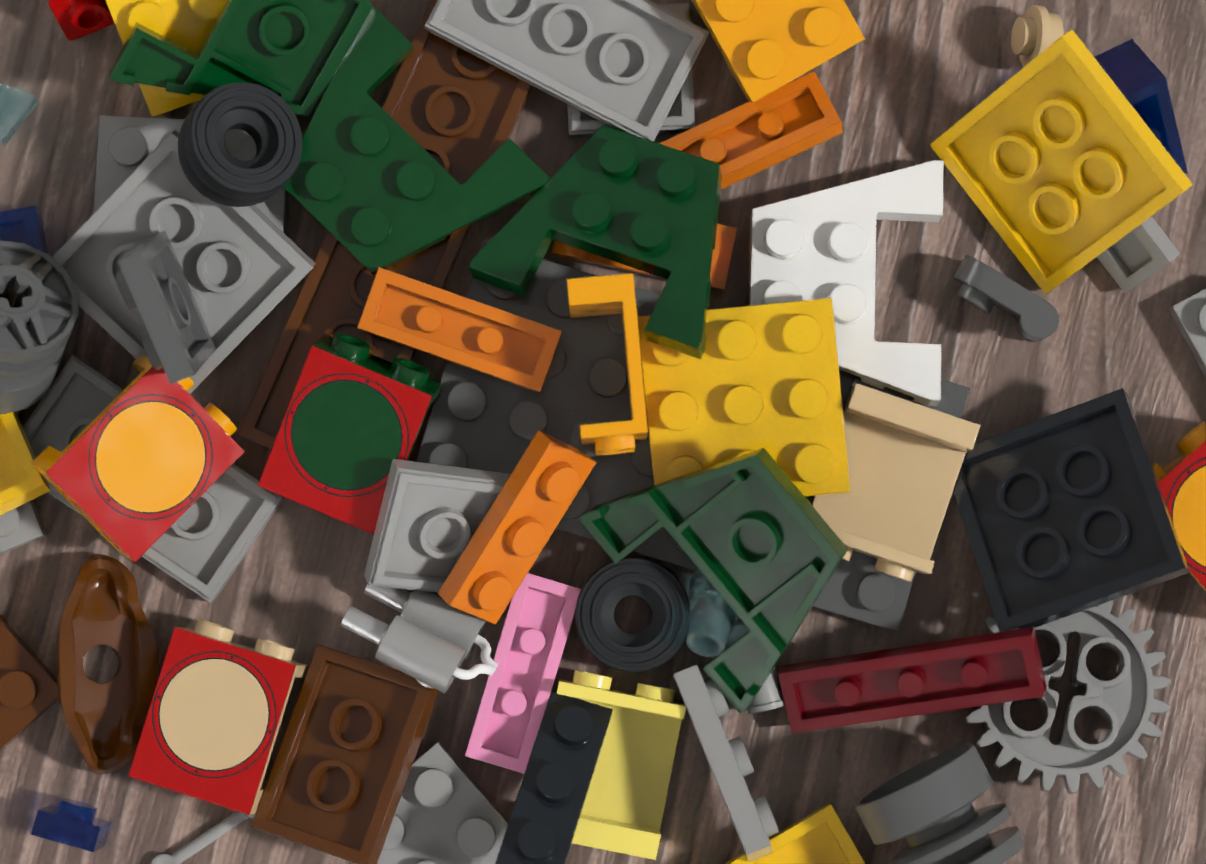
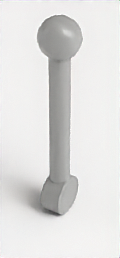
[151,811,255,864]

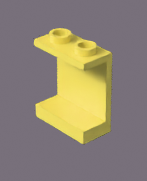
[557,670,686,860]

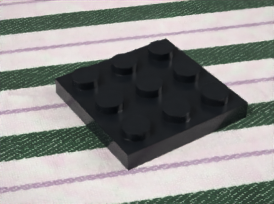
[953,388,1190,632]

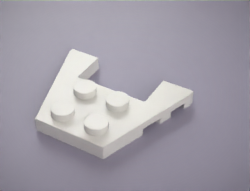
[748,160,944,407]

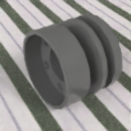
[0,240,79,414]
[854,743,1026,864]

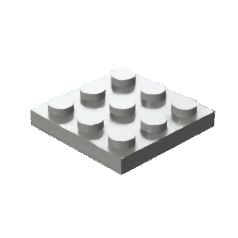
[52,129,316,394]

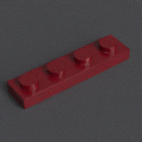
[778,627,1047,734]

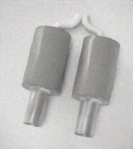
[341,584,499,694]

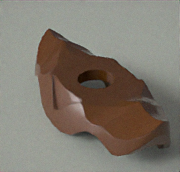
[56,554,158,775]

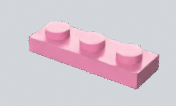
[465,573,581,774]

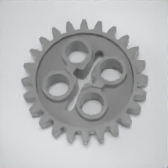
[964,600,1171,794]

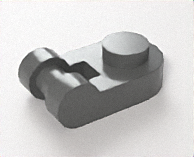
[952,255,1059,342]

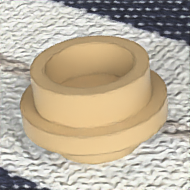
[1011,5,1064,67]

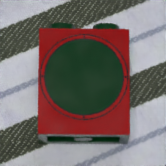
[258,332,442,535]

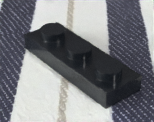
[495,691,613,864]

